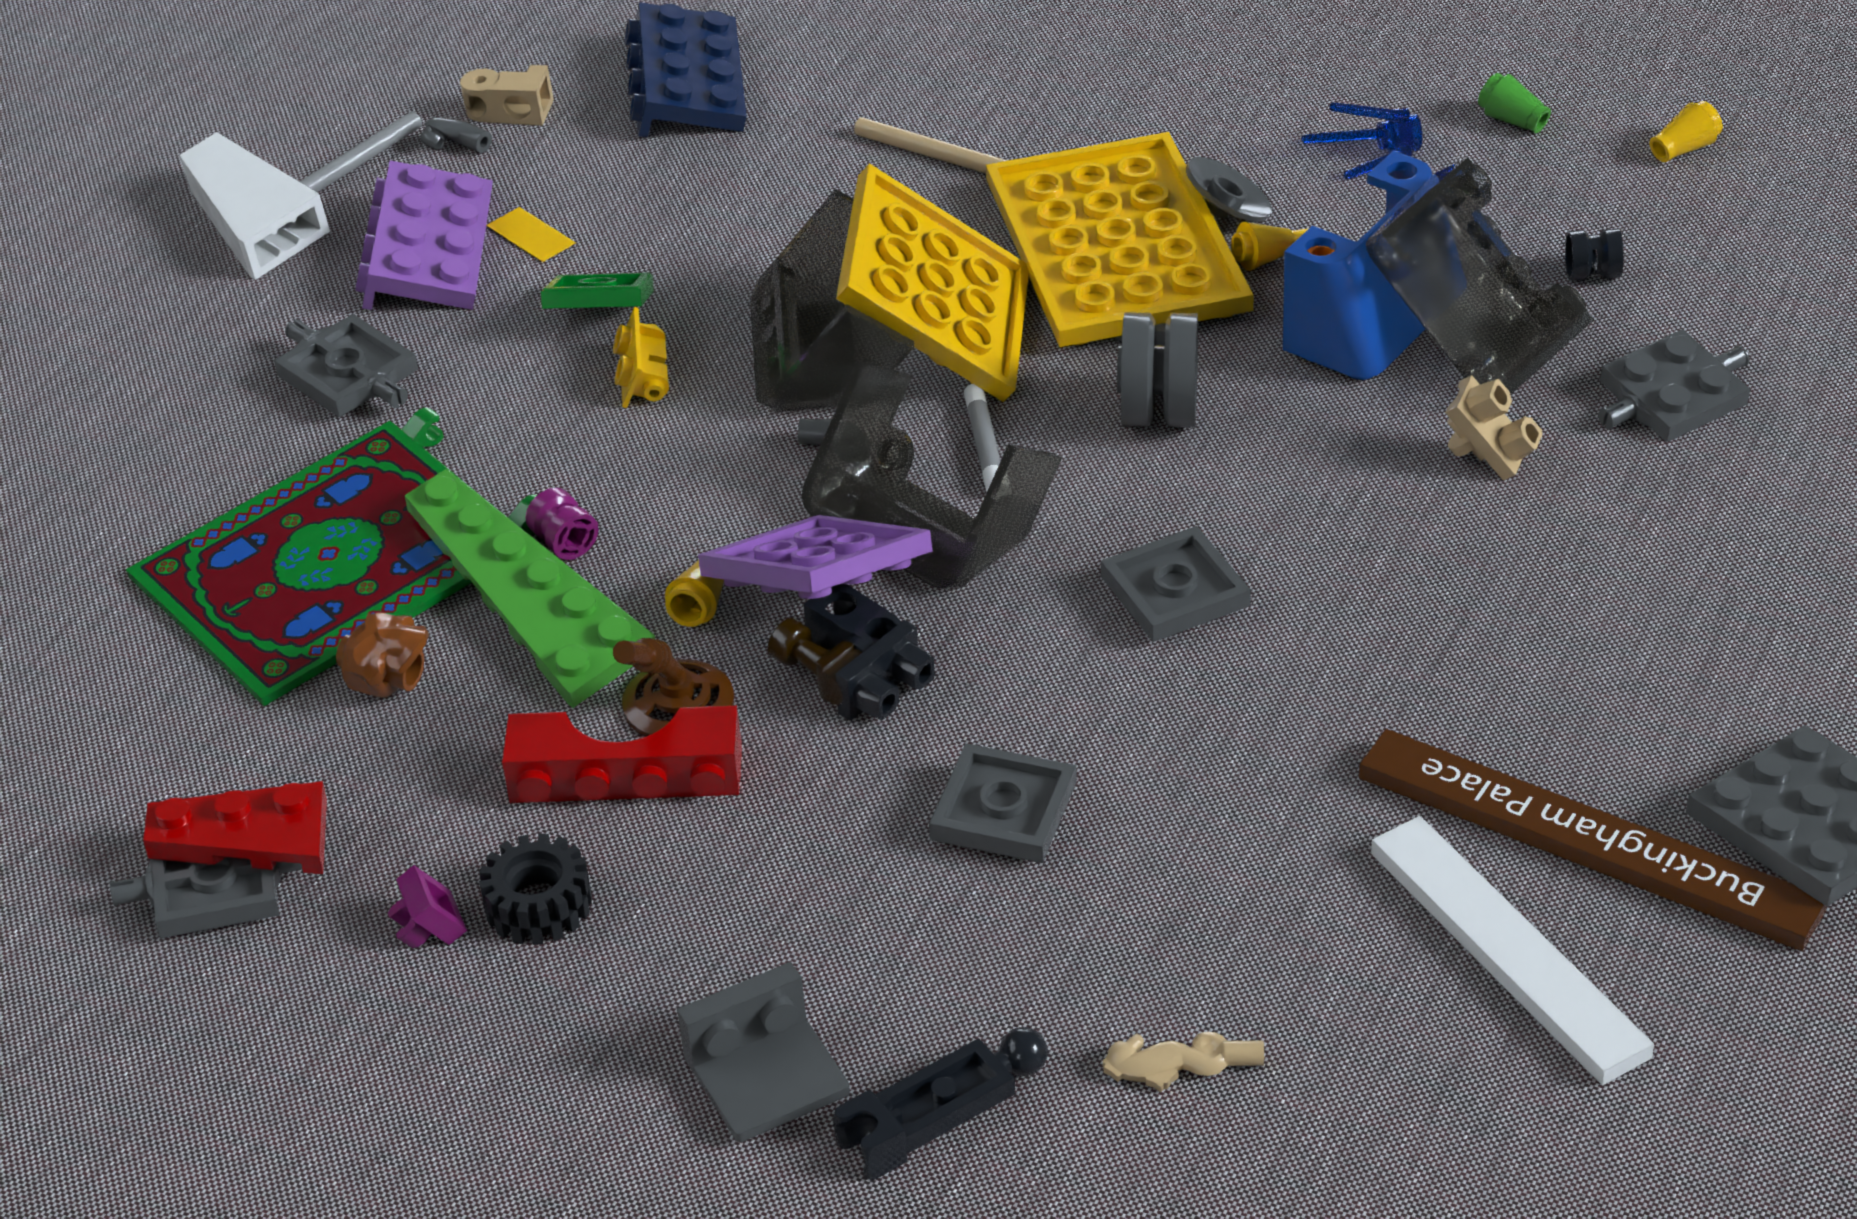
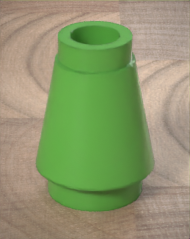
[1478,73,1551,133]

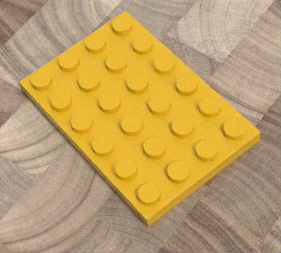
[986,132,1254,347]

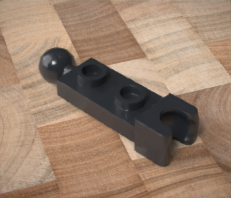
[833,1027,1048,1180]

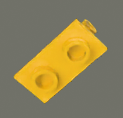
[613,307,669,408]

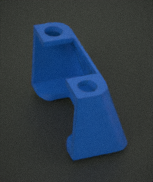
[1283,150,1465,380]

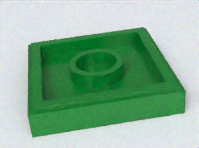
[541,272,654,309]

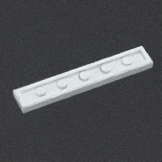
[1371,816,1654,1086]

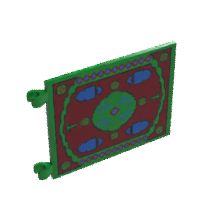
[126,407,537,706]

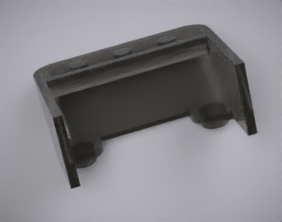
[750,189,914,412]
[802,361,1062,590]

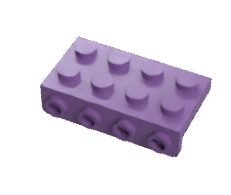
[355,160,493,310]

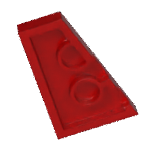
[143,781,327,874]

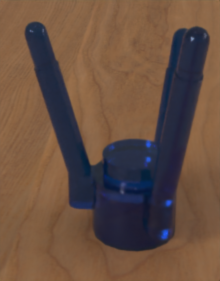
[1301,102,1423,179]

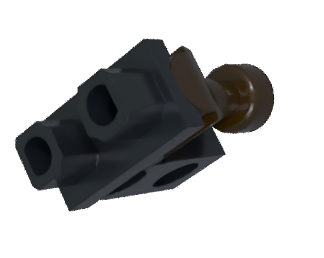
[768,584,935,721]

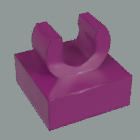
[388,865,467,948]

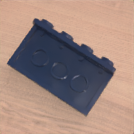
[625,2,747,138]

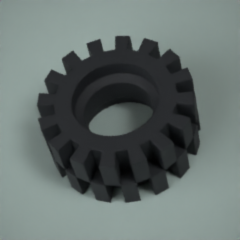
[479,833,592,945]

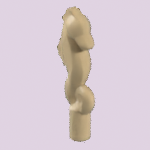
[1103,1031,1264,1093]

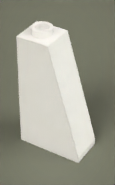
[180,132,330,280]

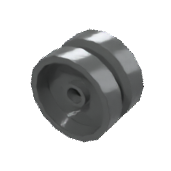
[1117,312,1198,428]

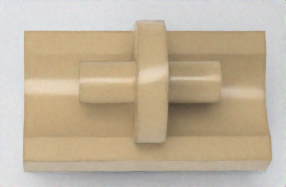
[1445,375,1543,481]

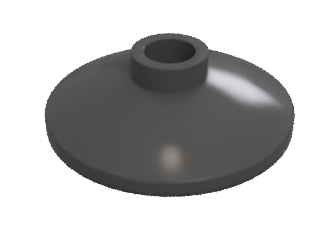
[1186,157,1272,222]

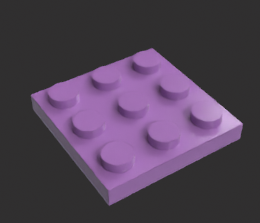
[698,515,933,599]

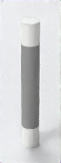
[964,384,1007,498]

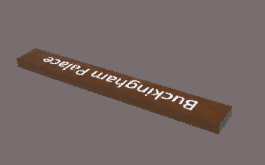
[1359,728,1827,952]

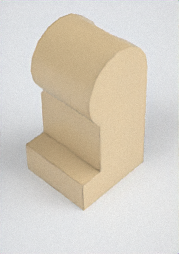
[460,65,554,126]

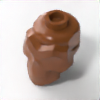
[336,613,429,698]

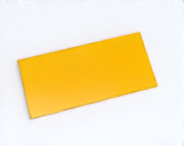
[486,207,576,262]

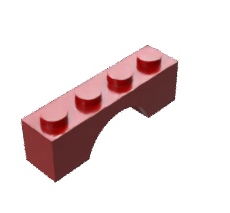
[502,705,742,803]

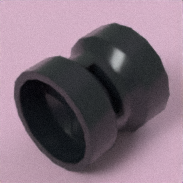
[1565,228,1624,281]

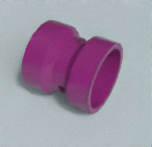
[525,487,599,560]

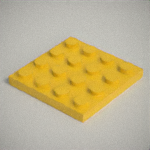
[836,163,1029,402]

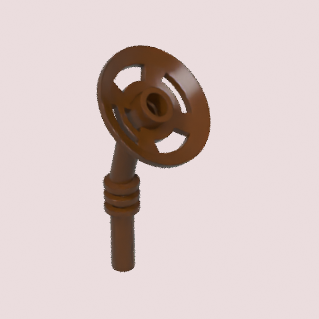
[613,638,734,737]

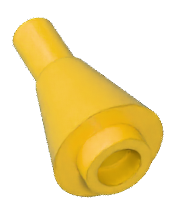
[1231,222,1309,271]

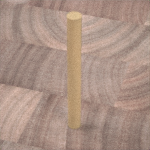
[854,117,1008,174]

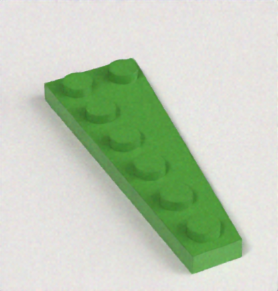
[405,469,655,708]

